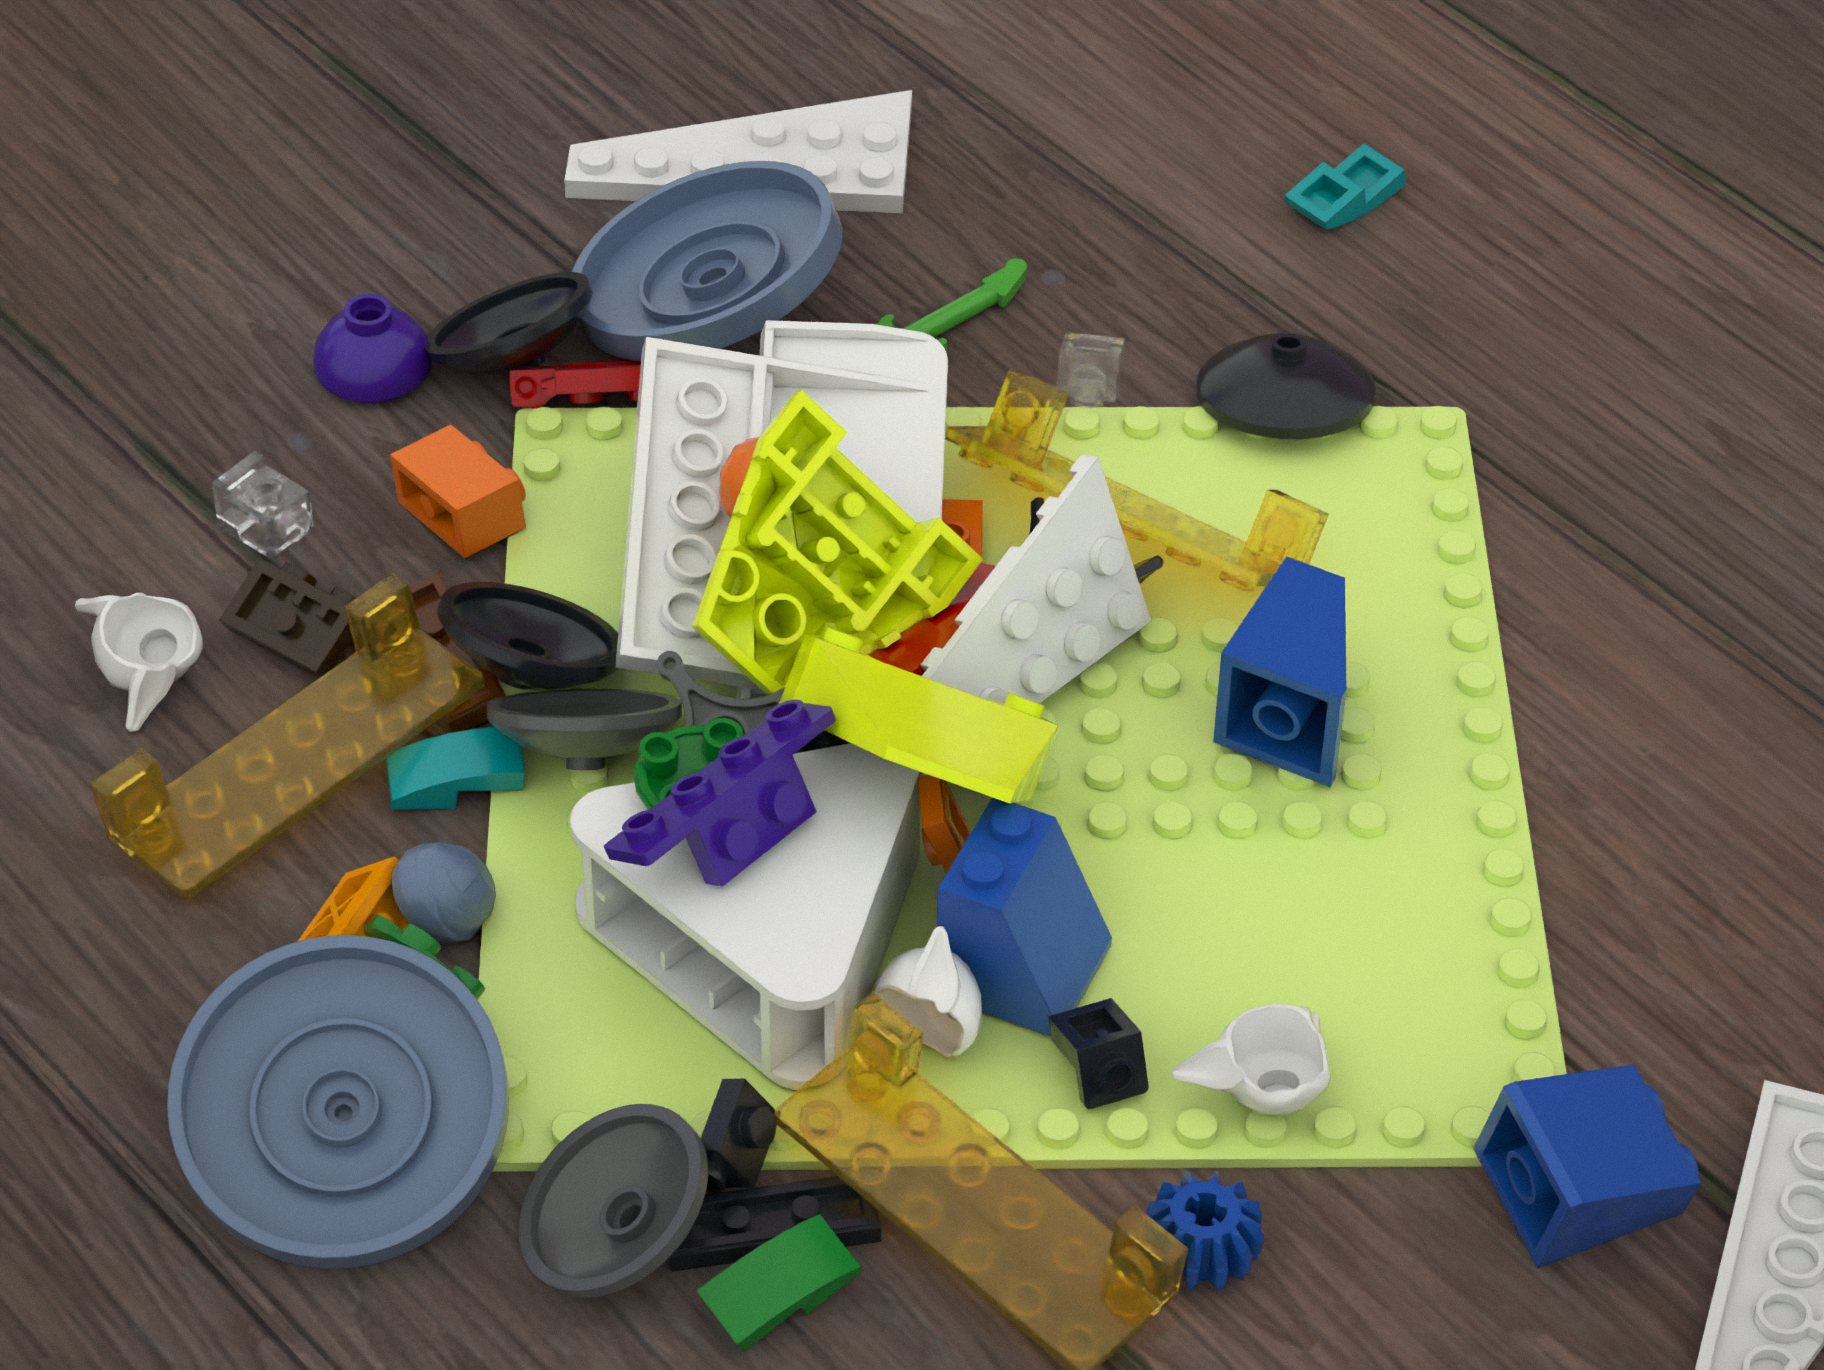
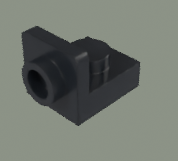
[1048,998,1149,1109]

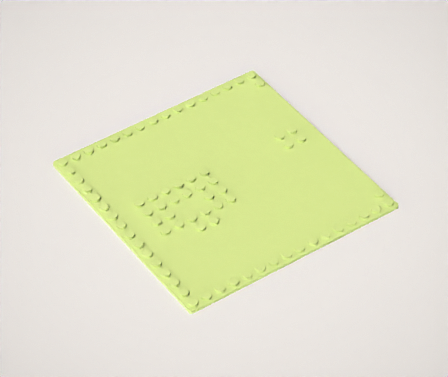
[478,406,1567,1172]

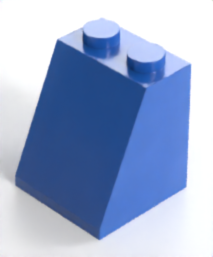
[1213,556,1346,787]
[937,798,1112,1037]
[1473,1065,1701,1268]

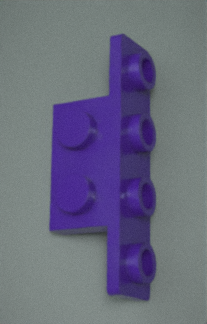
[604,700,836,887]

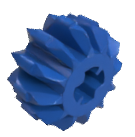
[1144,1170,1264,1292]

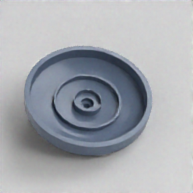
[572,161,842,361]
[167,935,509,1269]

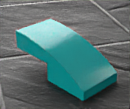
[1284,143,1406,230]
[385,727,525,810]

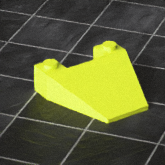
[779,627,1059,804]

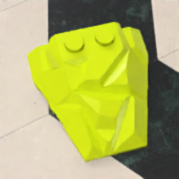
[692,390,983,695]

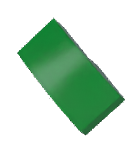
[696,1214,864,1352]

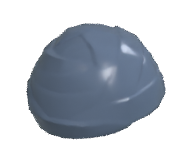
[391,842,496,944]

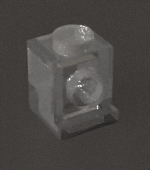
[1056,332,1125,408]
[212,451,313,559]

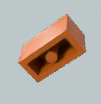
[390,424,526,558]

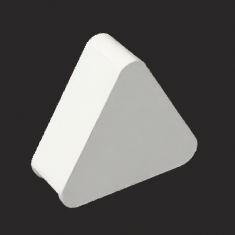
[570,743,921,1091]

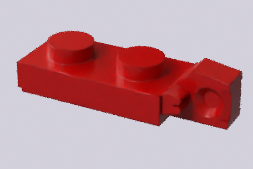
[509,360,641,408]

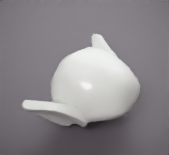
[75,592,203,732]
[872,926,982,1057]
[1172,1004,1330,1115]

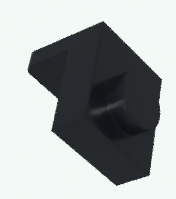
[700,1078,781,1193]

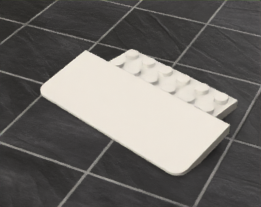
[616,320,948,699]

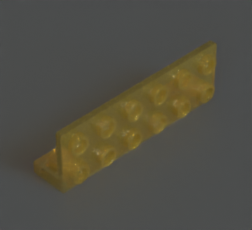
[945,370,1329,592]
[90,573,485,899]
[774,992,1188,1370]

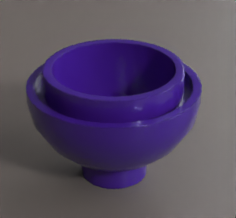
[313,294,432,403]

